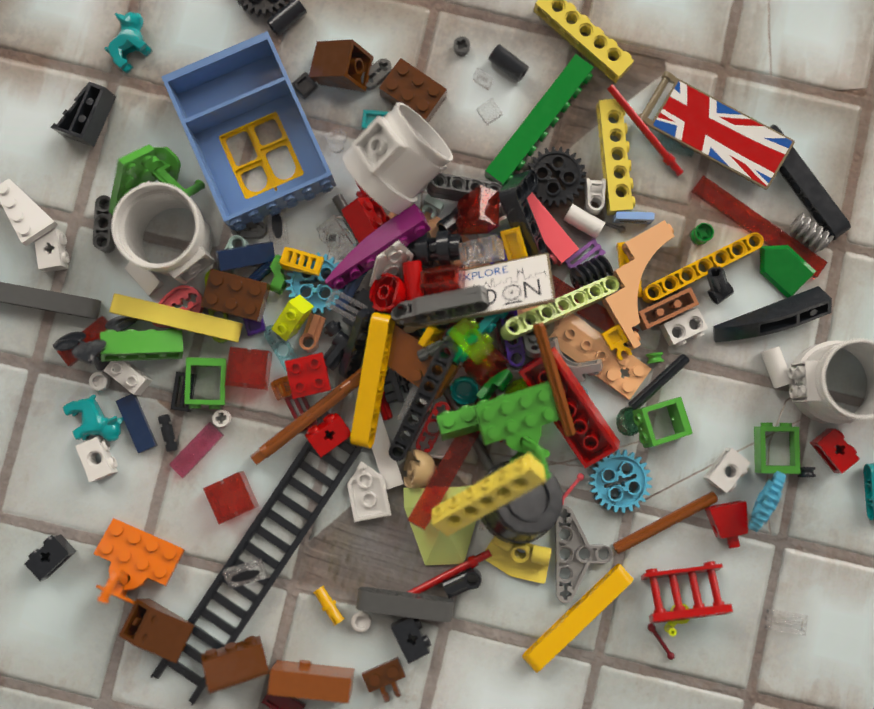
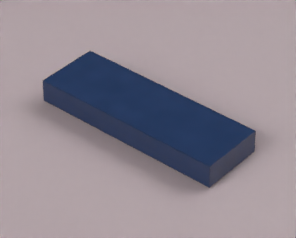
[216,241,275,271]
[116,394,158,454]

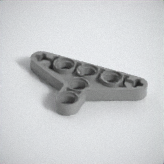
[555,506,613,603]

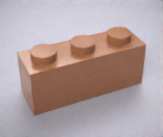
[638,287,699,331]

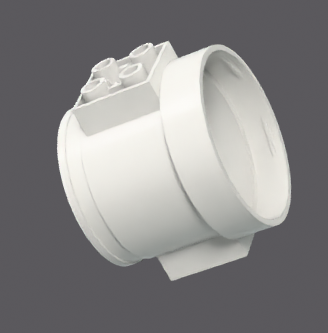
[343,102,453,215]
[112,181,215,285]
[788,339,874,424]

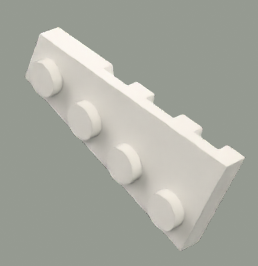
[0,179,58,246]

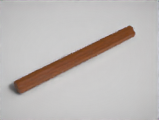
[533,322,576,437]
[613,492,718,554]

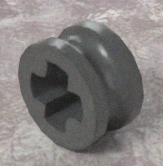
[453,36,470,56]

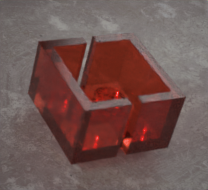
[225,347,272,391]
[203,471,259,524]

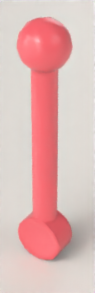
[562,473,584,505]

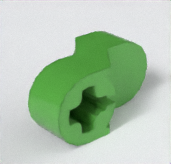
[270,254,287,295]

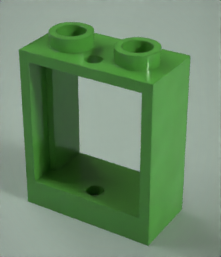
[185,357,226,409]
[632,397,693,448]
[754,423,800,474]

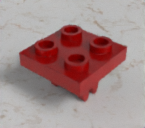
[284,352,332,399]

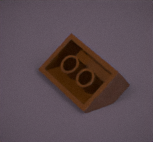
[201,636,270,694]

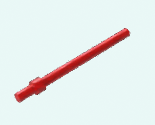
[607,84,684,176]
[407,549,492,594]

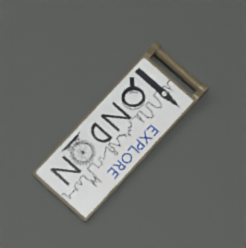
[403,253,556,333]

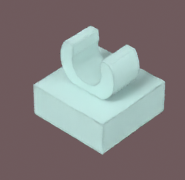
[422,194,444,219]

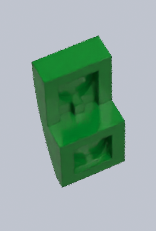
[476,369,513,401]

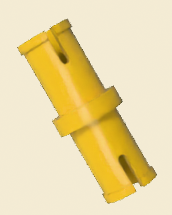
[313,585,345,626]

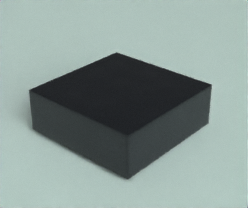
[292,71,318,99]

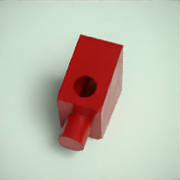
[705,500,748,548]

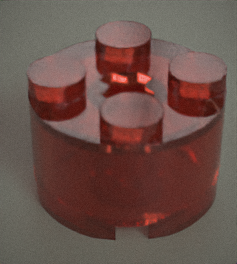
[462,344,509,388]

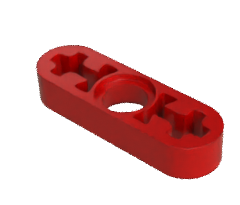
[416,401,451,453]

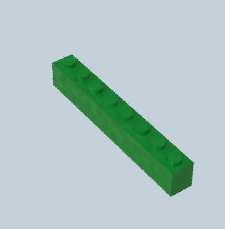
[484,54,594,187]

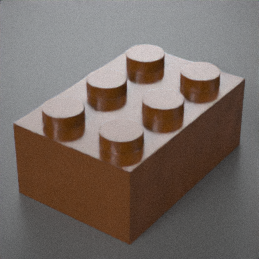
[379,58,447,123]
[201,269,270,323]

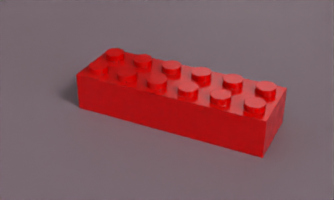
[519,346,620,468]

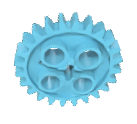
[285,252,346,314]
[588,450,652,513]
[748,471,786,532]

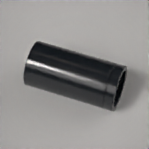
[267,0,307,37]
[488,44,529,82]

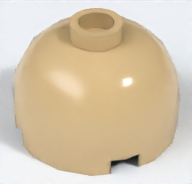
[403,449,437,489]

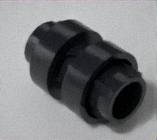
[406,230,463,268]

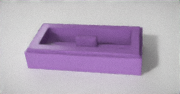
[564,238,606,269]

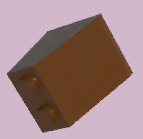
[309,39,374,92]

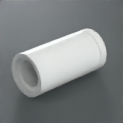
[563,204,606,239]
[760,346,791,388]

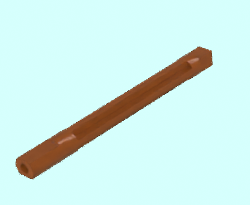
[251,367,362,465]

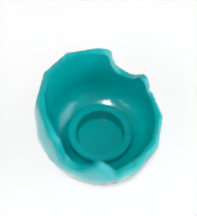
[450,376,479,405]

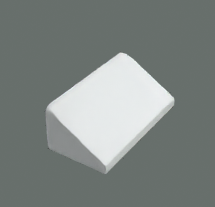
[125,261,164,296]

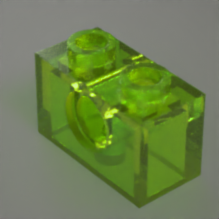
[448,317,495,365]

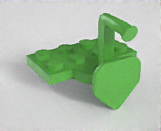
[109,144,205,215]
[473,381,559,480]

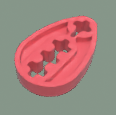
[152,285,204,328]

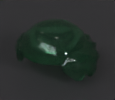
[616,407,639,436]

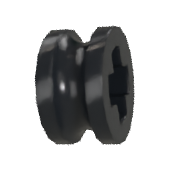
[798,467,816,477]

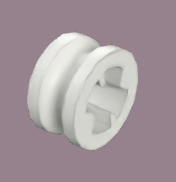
[212,410,232,427]

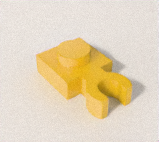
[601,324,632,361]

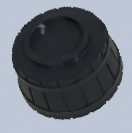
[480,461,563,544]

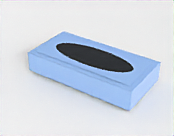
[613,211,655,224]

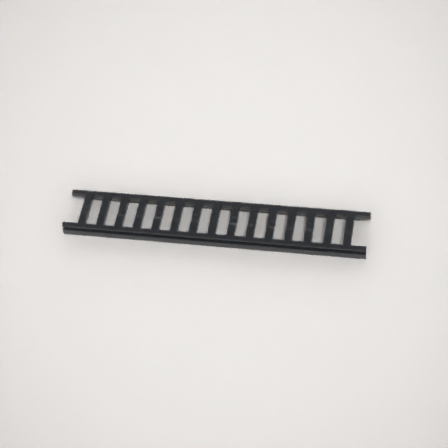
[150,412,364,706]

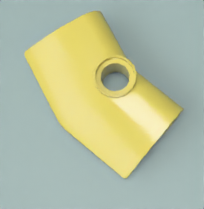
[485,536,552,584]

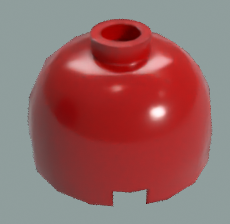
[369,273,406,313]

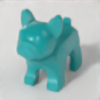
[104,12,153,74]
[62,395,124,442]

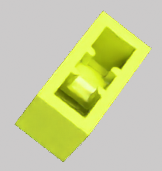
[271,295,314,341]

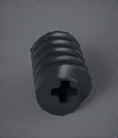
[569,255,613,290]

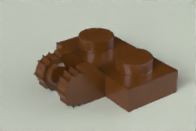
[362,657,406,702]

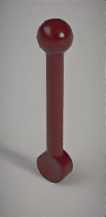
[647,624,675,660]

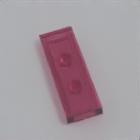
[169,422,224,478]

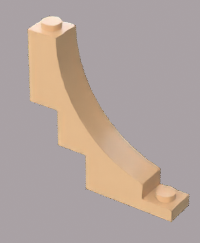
[602,220,675,350]

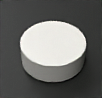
[89,372,110,391]
[351,611,371,632]

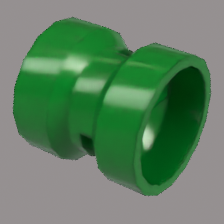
[690,223,714,245]

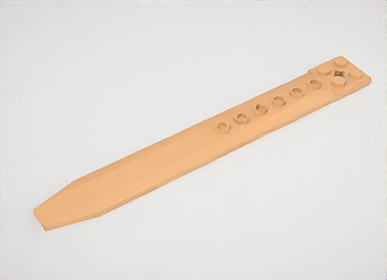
[388,209,651,400]

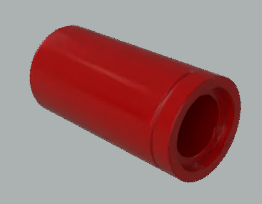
[402,261,425,301]

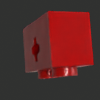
[304,413,351,458]
[810,428,860,474]

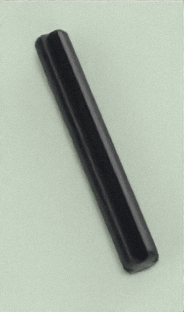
[629,354,690,410]

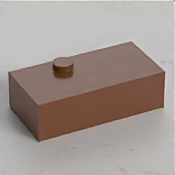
[388,323,461,400]
[268,660,355,704]

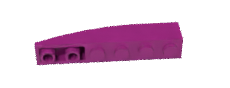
[325,204,431,292]

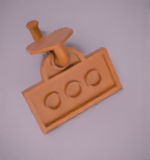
[94,518,185,605]

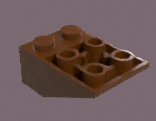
[118,599,195,663]

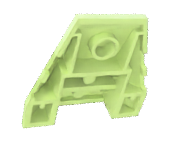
[403,485,477,565]

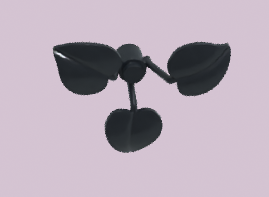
[53,316,138,371]

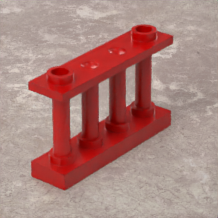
[641,561,733,624]

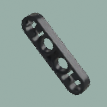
[339,308,373,379]

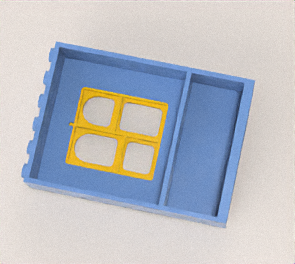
[161,31,336,231]

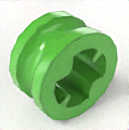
[646,352,664,364]

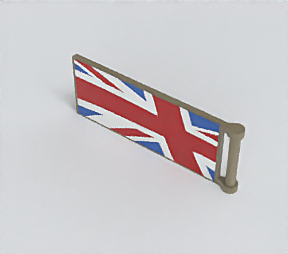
[638,71,795,190]

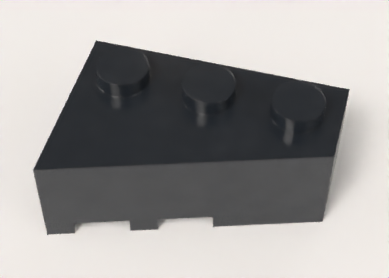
[51,82,116,147]

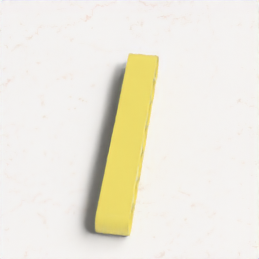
[109,293,243,343]

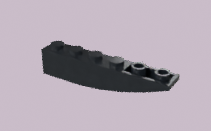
[713,286,832,342]

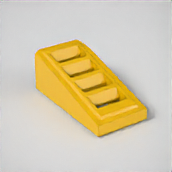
[279,247,324,276]

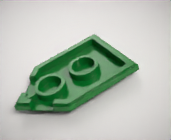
[759,245,816,298]

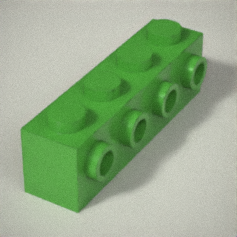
[100,328,184,361]
[436,394,506,441]

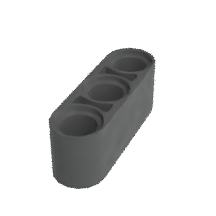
[92,195,116,253]

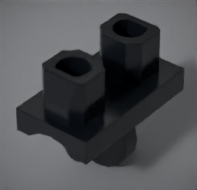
[384,369,411,403]

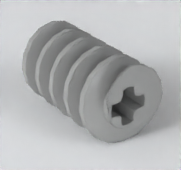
[789,213,834,253]

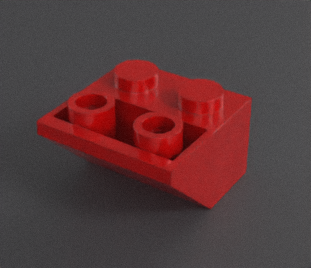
[341,197,391,243]

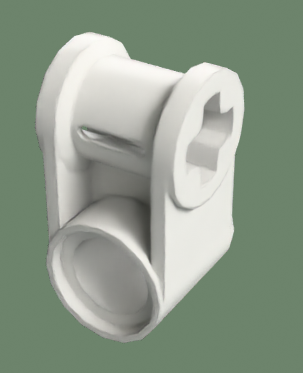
[584,178,606,216]

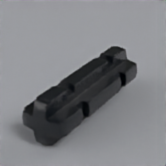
[158,414,178,452]

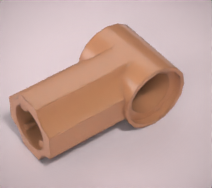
[299,313,326,353]

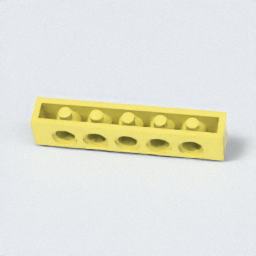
[534,0,634,84]
[596,99,635,216]
[432,453,546,536]

